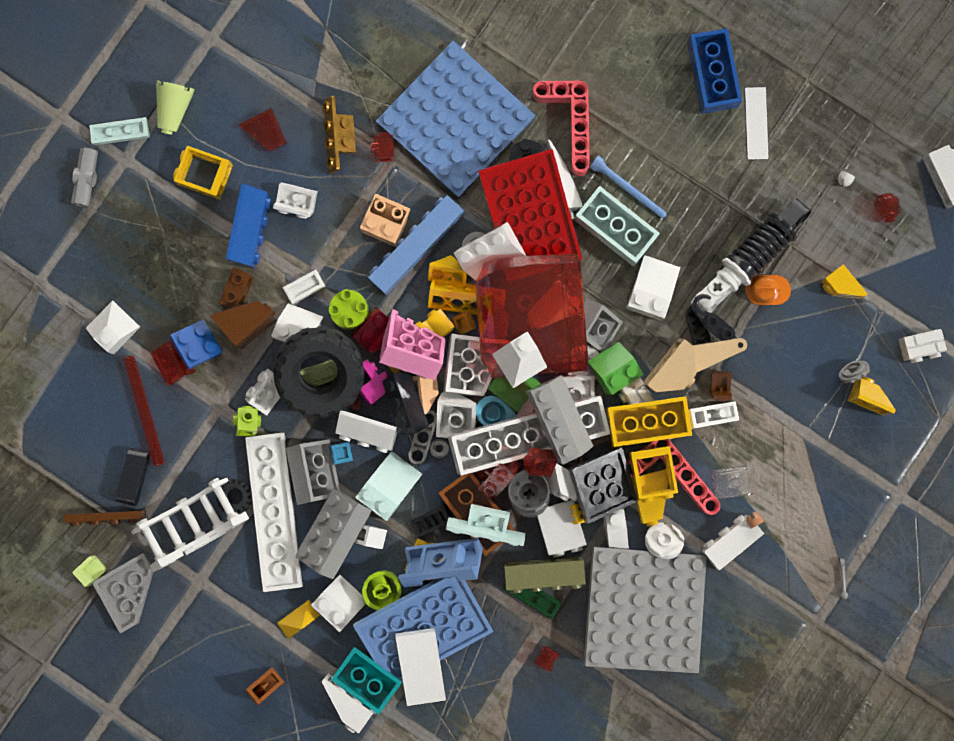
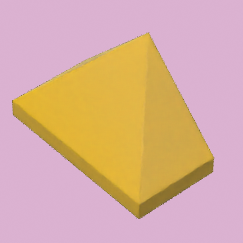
[428,255,467,283]
[277,600,320,639]

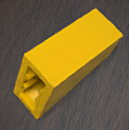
[631,469,668,526]

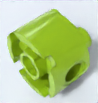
[329,289,369,330]
[362,570,403,611]

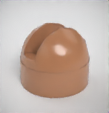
[746,512,764,529]

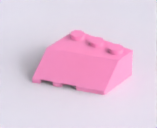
[379,309,445,380]

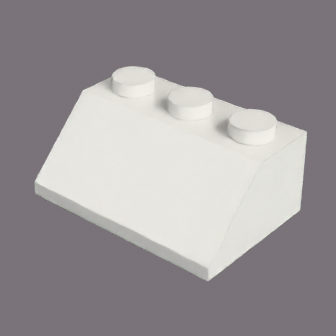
[454,222,526,282]
[336,411,398,453]

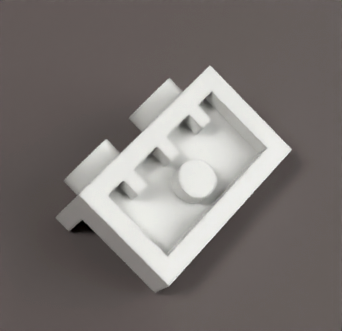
[245,369,280,415]

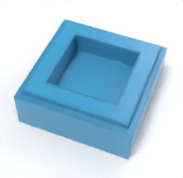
[330,442,353,465]

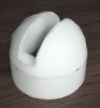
[838,171,855,187]

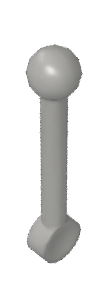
[840,558,848,599]

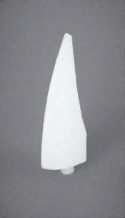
[547,140,583,220]

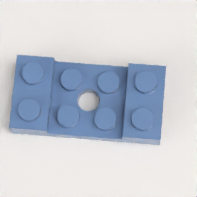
[399,538,483,588]

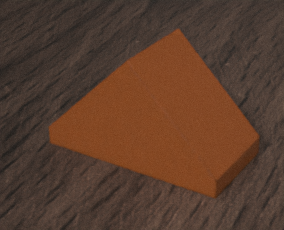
[245,668,284,706]

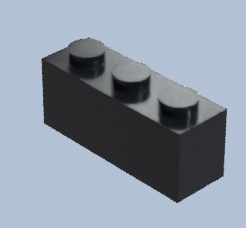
[382,372,429,435]

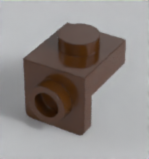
[710,371,732,402]

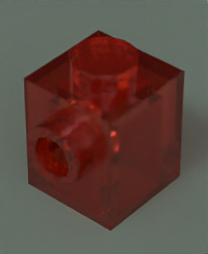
[371,132,395,162]

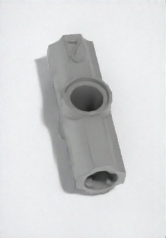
[71,148,98,207]

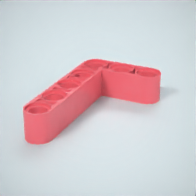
[533,81,590,176]
[626,439,720,515]

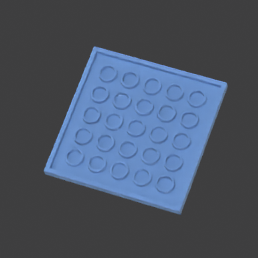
[376,41,536,198]

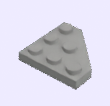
[92,553,153,633]

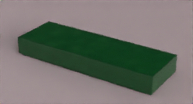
[502,585,562,619]

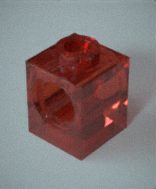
[523,448,557,477]

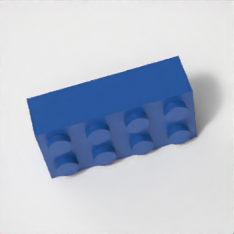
[687,28,742,114]

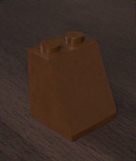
[210,301,277,350]

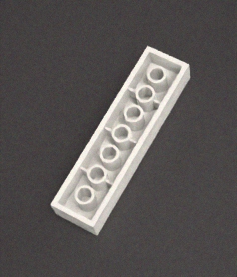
[448,396,610,475]

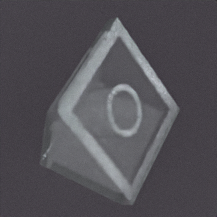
[711,464,755,499]

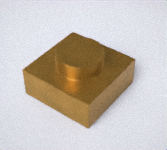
[453,311,476,335]

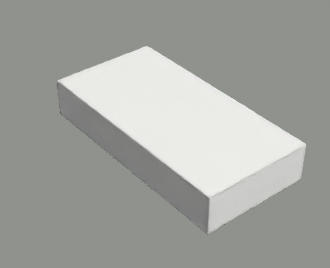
[283,270,326,305]

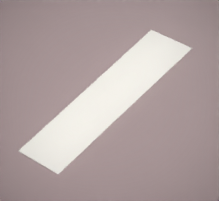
[745,87,768,159]

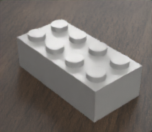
[295,488,372,579]

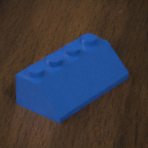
[226,184,272,269]

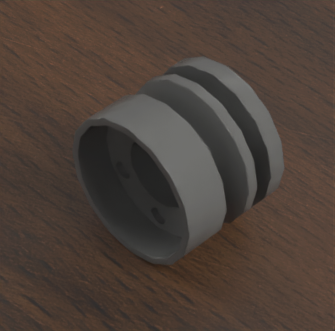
[508,470,550,518]

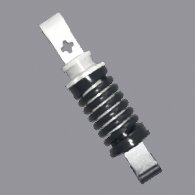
[691,198,812,313]

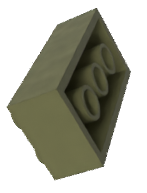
[504,556,586,593]

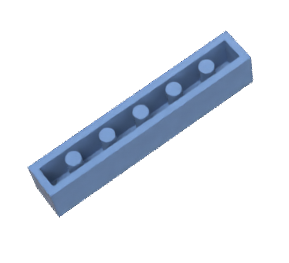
[368,195,464,296]

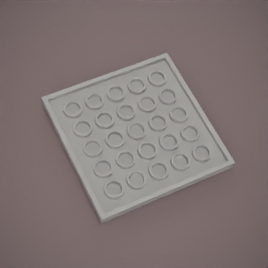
[583,547,707,673]

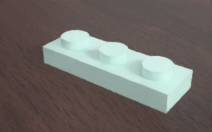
[89,117,150,145]

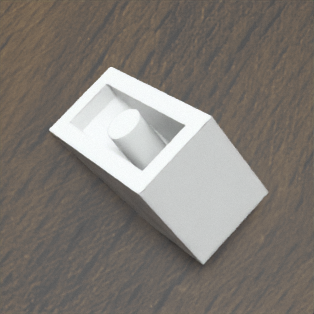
[354,524,387,549]

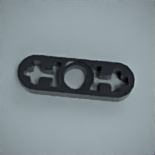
[685,306,712,345]

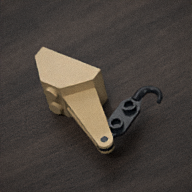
[643,294,747,392]

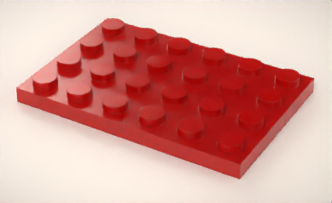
[478,149,583,282]

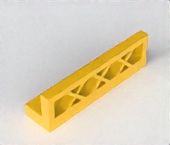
[428,279,507,316]

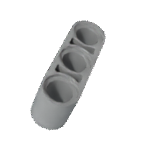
[409,410,437,465]

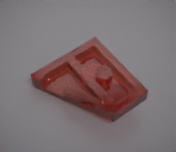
[239,108,288,152]

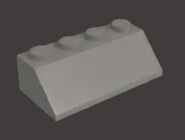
[526,375,593,464]

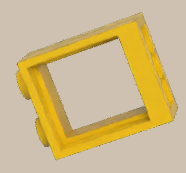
[173,146,233,200]
[629,446,678,503]

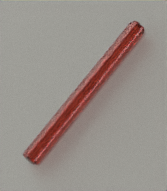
[124,355,165,466]

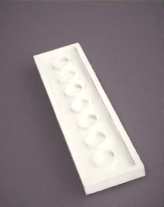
[245,433,303,592]

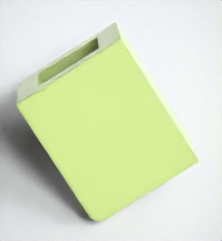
[72,555,107,587]

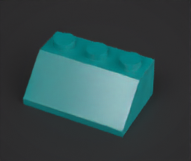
[331,647,402,715]

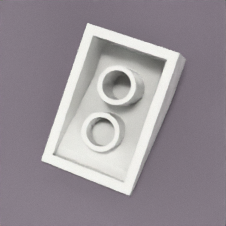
[626,255,680,321]
[322,673,374,733]

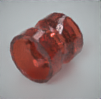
[534,645,560,672]

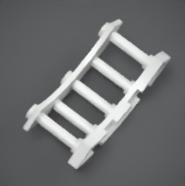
[131,478,249,572]

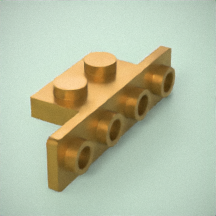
[322,96,356,174]

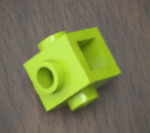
[232,406,261,437]

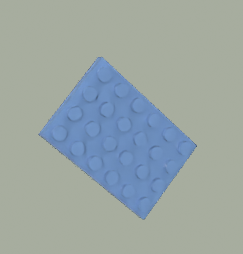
[353,576,493,681]

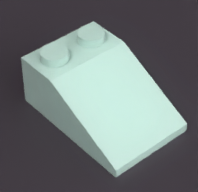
[355,451,422,521]

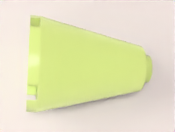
[156,80,195,135]

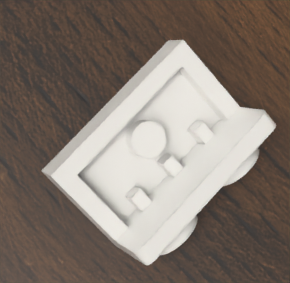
[273,182,318,218]

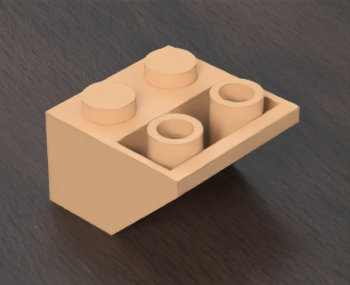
[360,194,410,247]

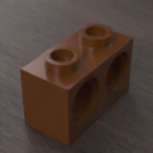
[219,268,254,309]

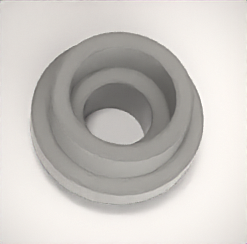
[430,439,449,458]

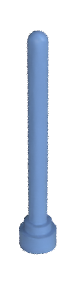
[589,155,667,218]

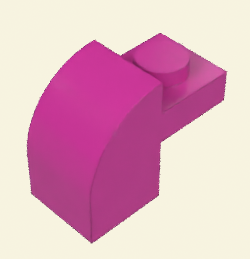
[359,360,387,406]

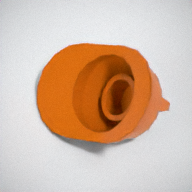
[745,275,791,305]

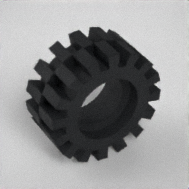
[216,479,252,514]

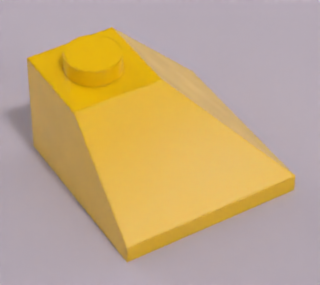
[847,377,896,416]

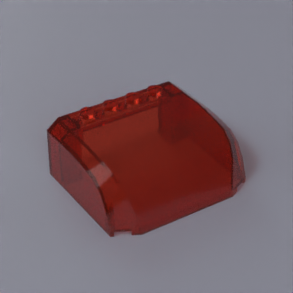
[475,254,588,379]

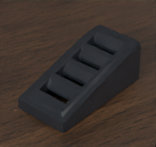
[410,503,454,538]

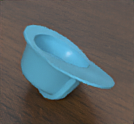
[476,396,517,426]

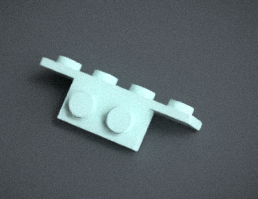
[446,504,525,546]

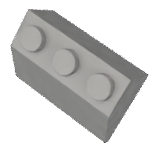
[286,439,340,505]

